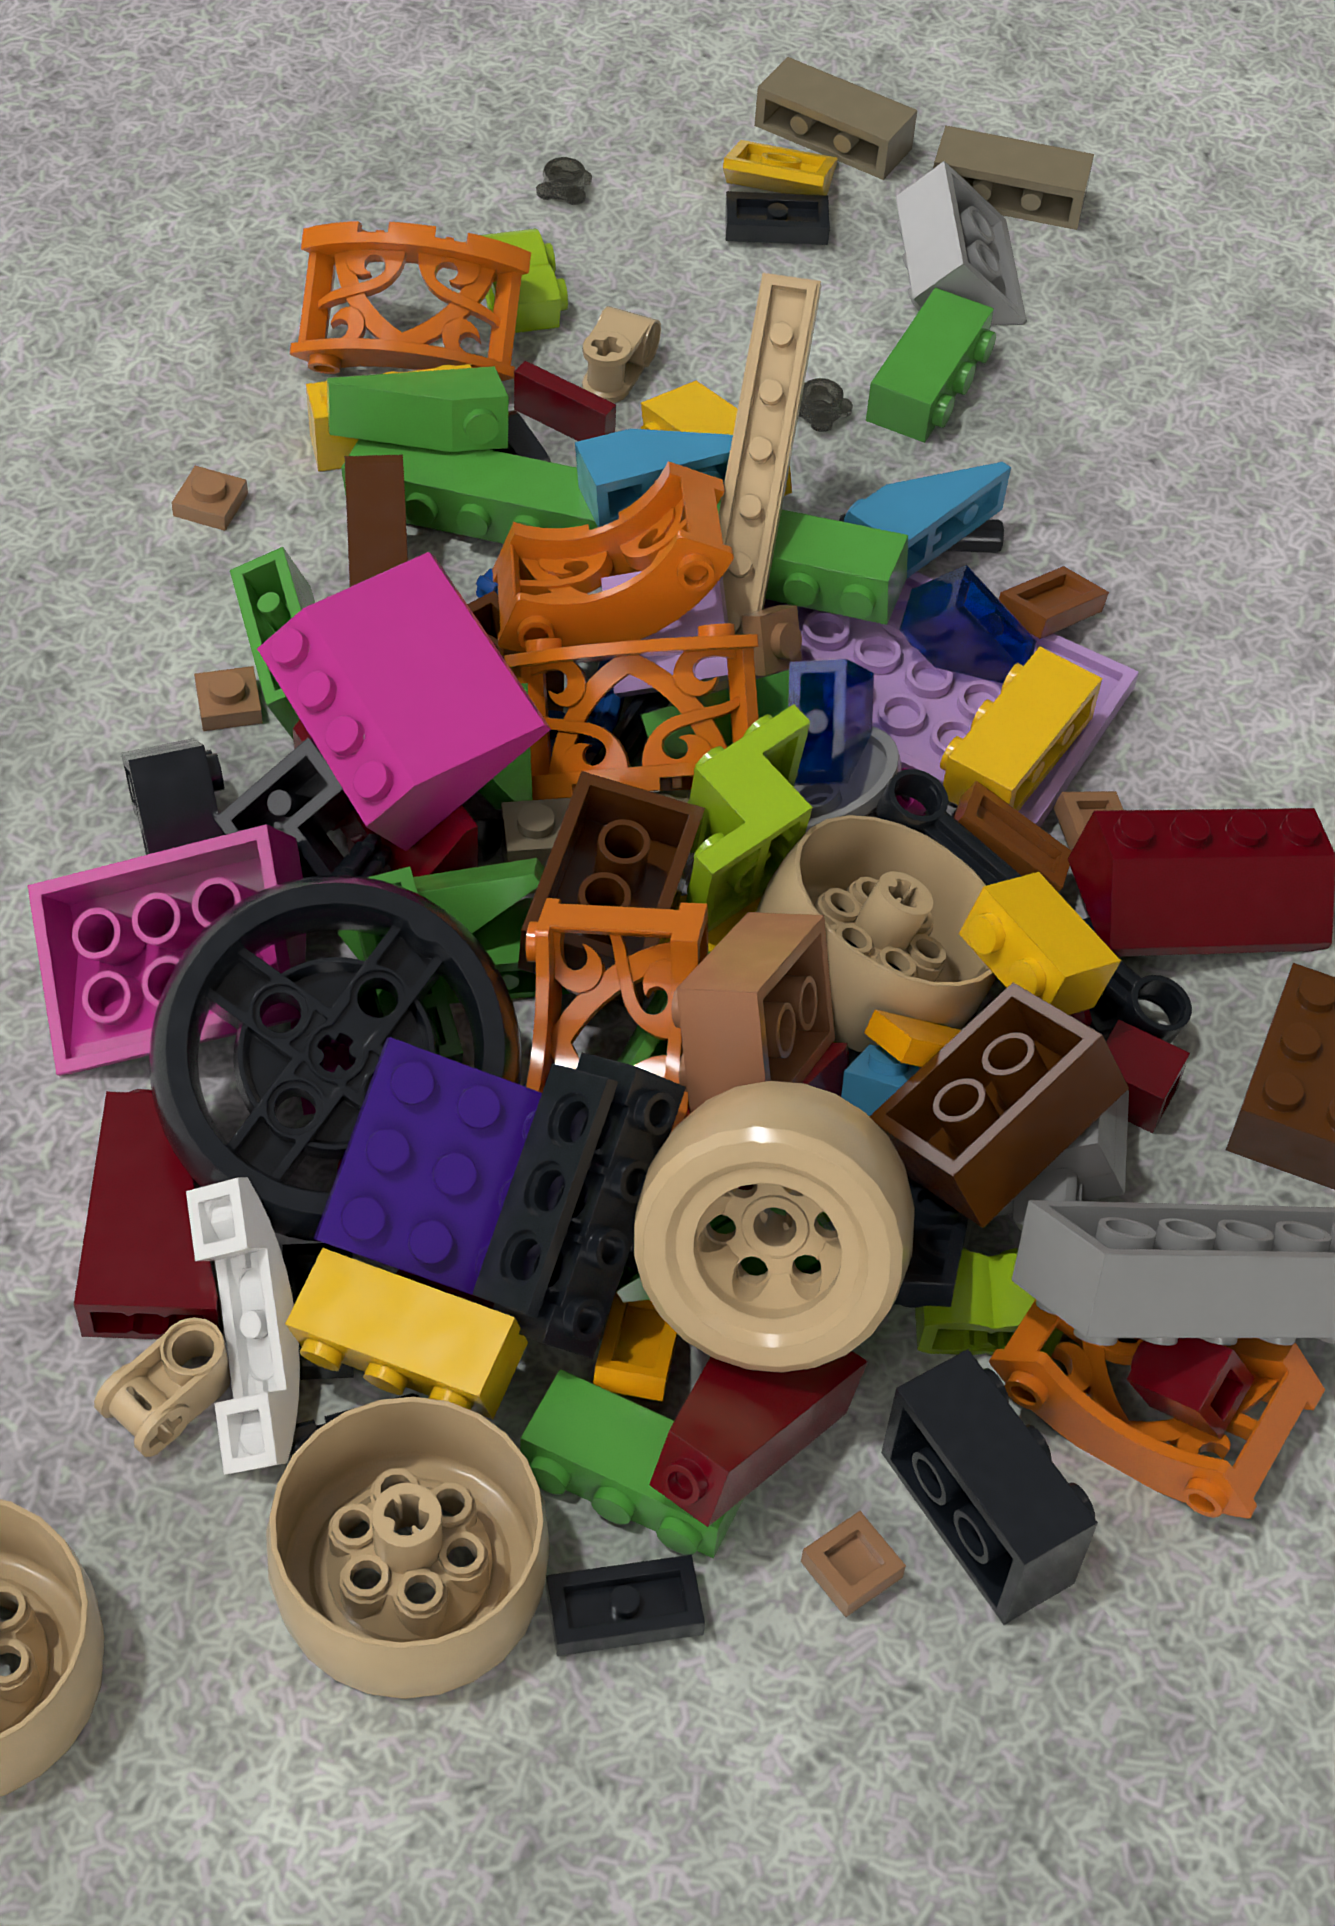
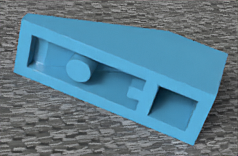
[575,429,733,527]
[844,462,1011,578]

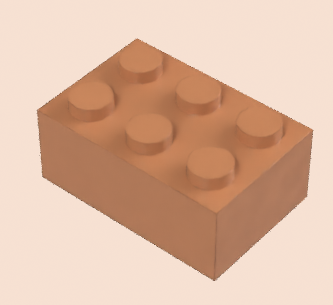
[671,912,835,1114]

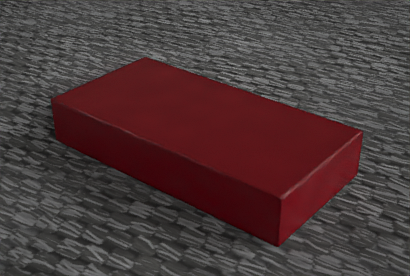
[514,361,616,441]

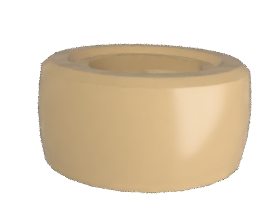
[756,815,997,1052]
[634,1081,915,1373]
[266,1397,550,1699]
[0,1499,105,1797]

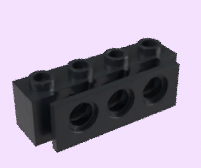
[472,1052,686,1359]

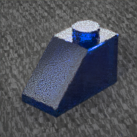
[899,565,1037,683]
[788,659,874,786]

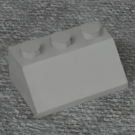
[896,161,1027,325]

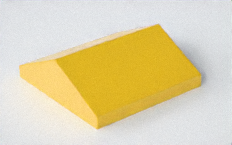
[723,140,838,195]

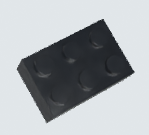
[881,1349,1098,1625]

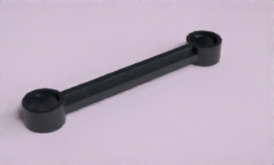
[876,769,1192,1044]

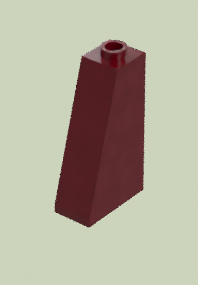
[74,1089,223,1339]
[649,1351,868,1527]

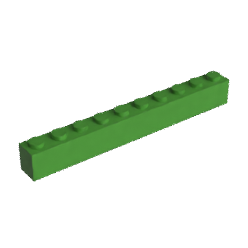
[341,439,908,625]

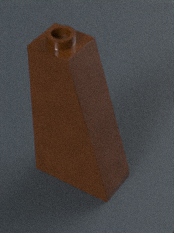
[344,454,408,587]

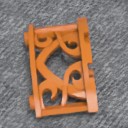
[290,221,531,381]
[492,461,734,653]
[504,623,759,800]
[526,898,708,1134]
[989,1299,1325,1519]

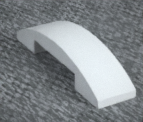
[186,1177,300,1475]

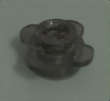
[536,157,592,205]
[798,378,853,432]

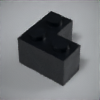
[214,737,355,878]
[121,738,226,855]

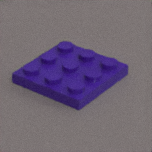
[314,1037,542,1294]

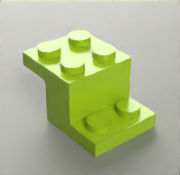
[686,704,813,932]

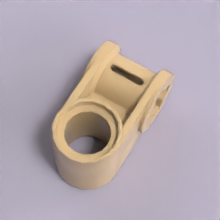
[582,306,661,403]
[94,1317,231,1457]

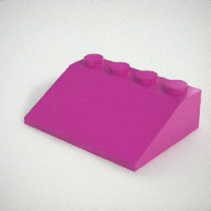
[257,552,551,851]
[27,824,306,1076]

